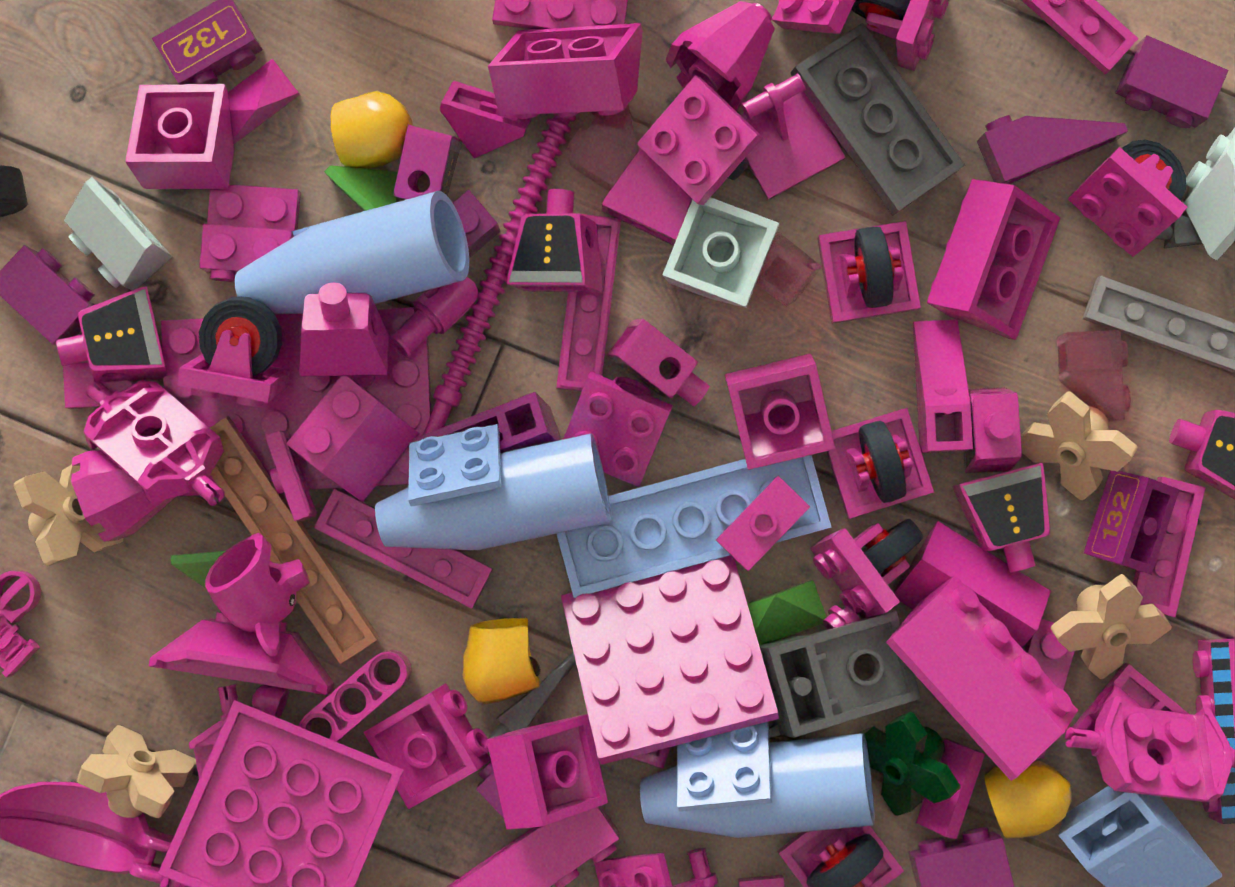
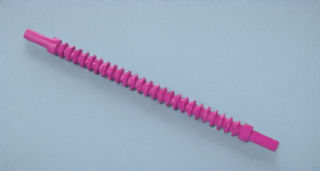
[423,113,576,435]

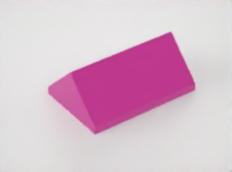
[893,521,1051,648]

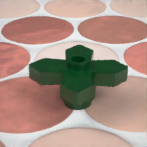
[858,712,961,816]

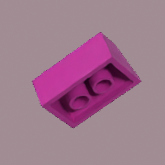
[488,23,643,119]
[927,179,1060,340]

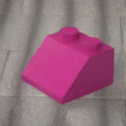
[125,84,234,189]
[725,353,835,470]
[286,375,420,502]
[486,714,608,830]

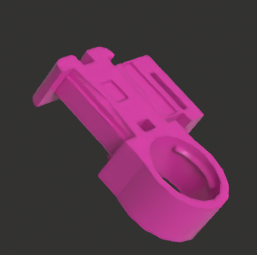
[0,571,41,677]

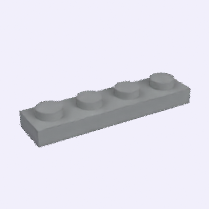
[1082,276,1235,373]

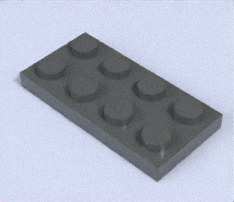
[790,23,965,216]

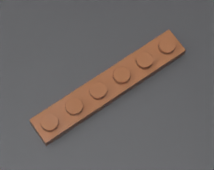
[210,416,379,664]

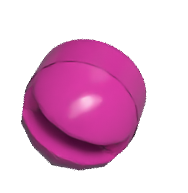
[252,685,289,718]

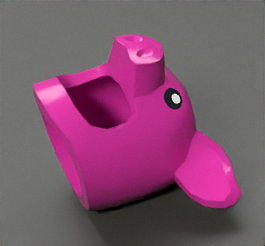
[205,533,310,656]

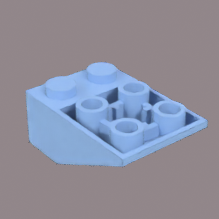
[1059,786,1222,887]

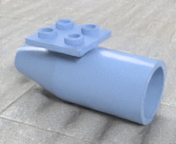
[235,191,469,314]
[375,424,611,550]
[640,722,875,838]

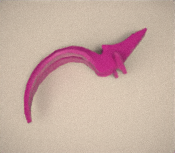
[0,782,189,887]

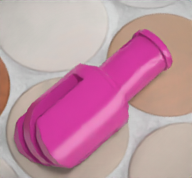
[389,277,478,358]

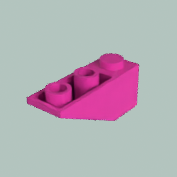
[913,319,973,453]

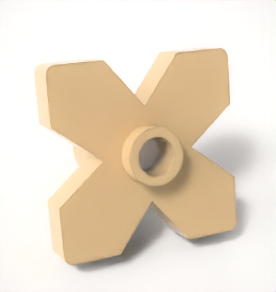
[1021,391,1138,500]
[14,465,123,566]
[1051,574,1172,679]
[77,725,196,818]

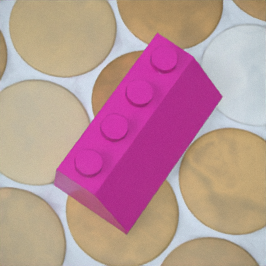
[886,575,1078,781]

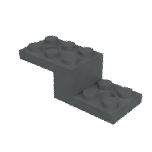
[759,611,921,738]

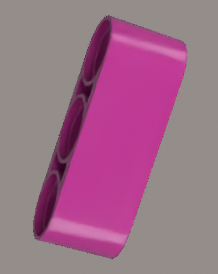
[299,650,412,742]

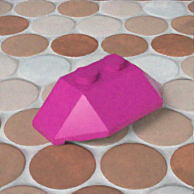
[149,612,334,695]

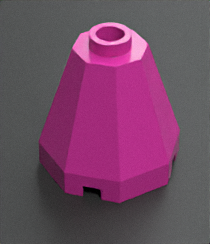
[666,1,775,112]
[71,450,175,542]

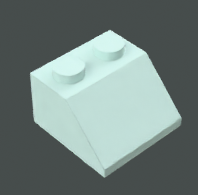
[1184,128,1235,260]
[64,177,173,291]
[662,197,780,308]

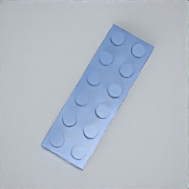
[557,455,832,598]

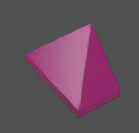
[228,59,300,144]
[440,80,532,159]

